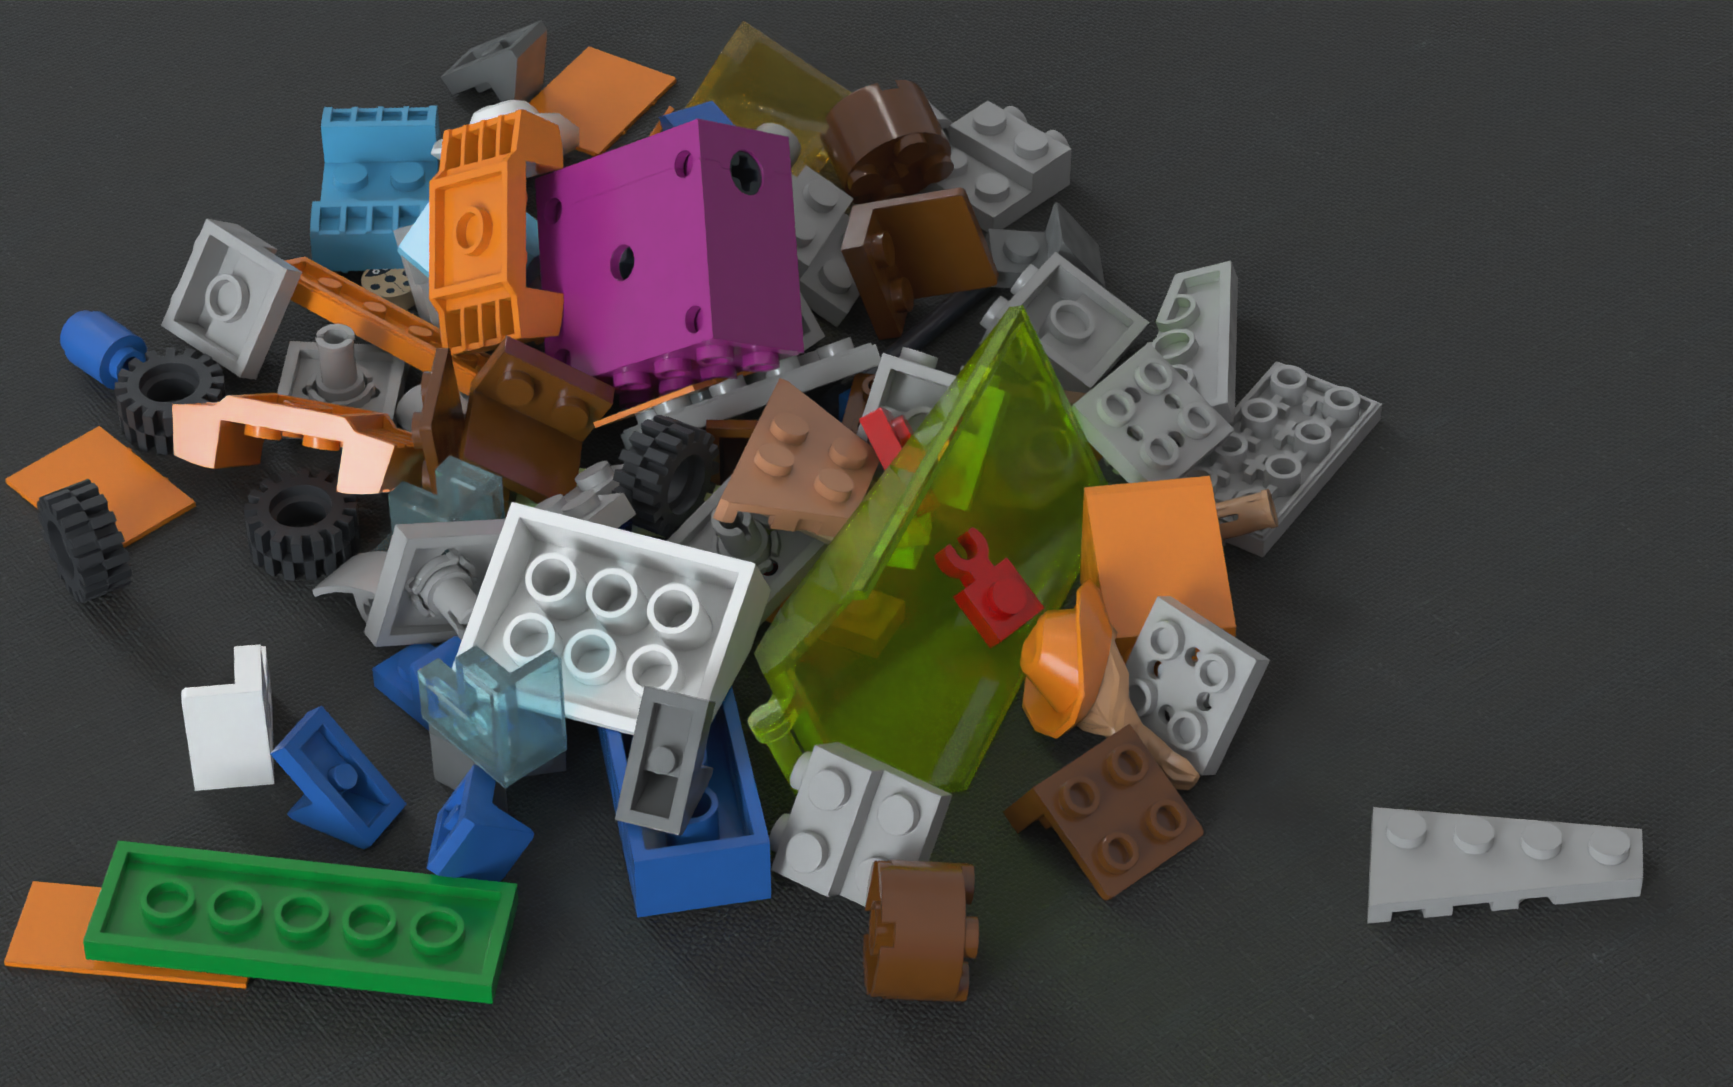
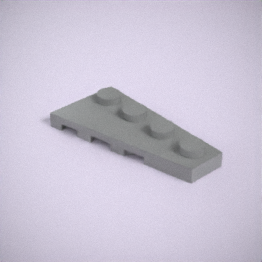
[1129,261,1238,423]
[1367,807,1643,924]

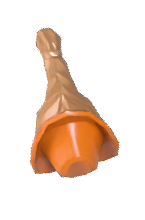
[1020,578,1200,790]

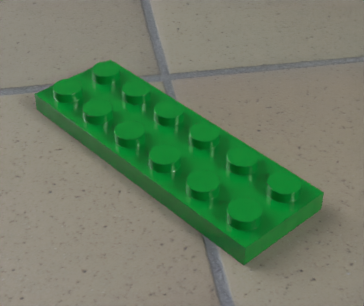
[83,841,518,1004]

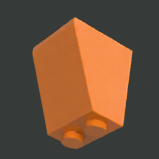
[1080,476,1236,676]

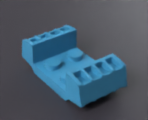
[310,106,441,273]

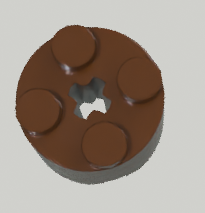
[820,80,954,204]
[863,860,979,1002]

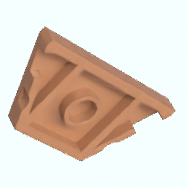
[713,378,880,539]

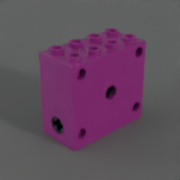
[535,119,804,410]

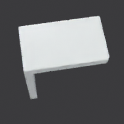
[181,644,274,791]

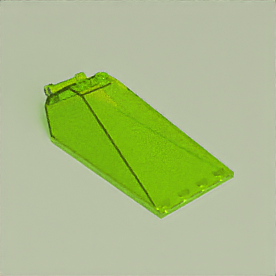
[748,305,1108,797]

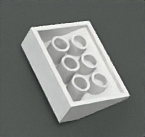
[447,502,771,735]

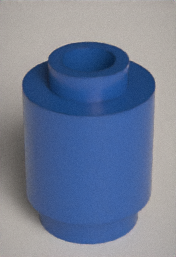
[60,310,147,389]

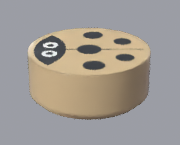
[361,269,415,310]

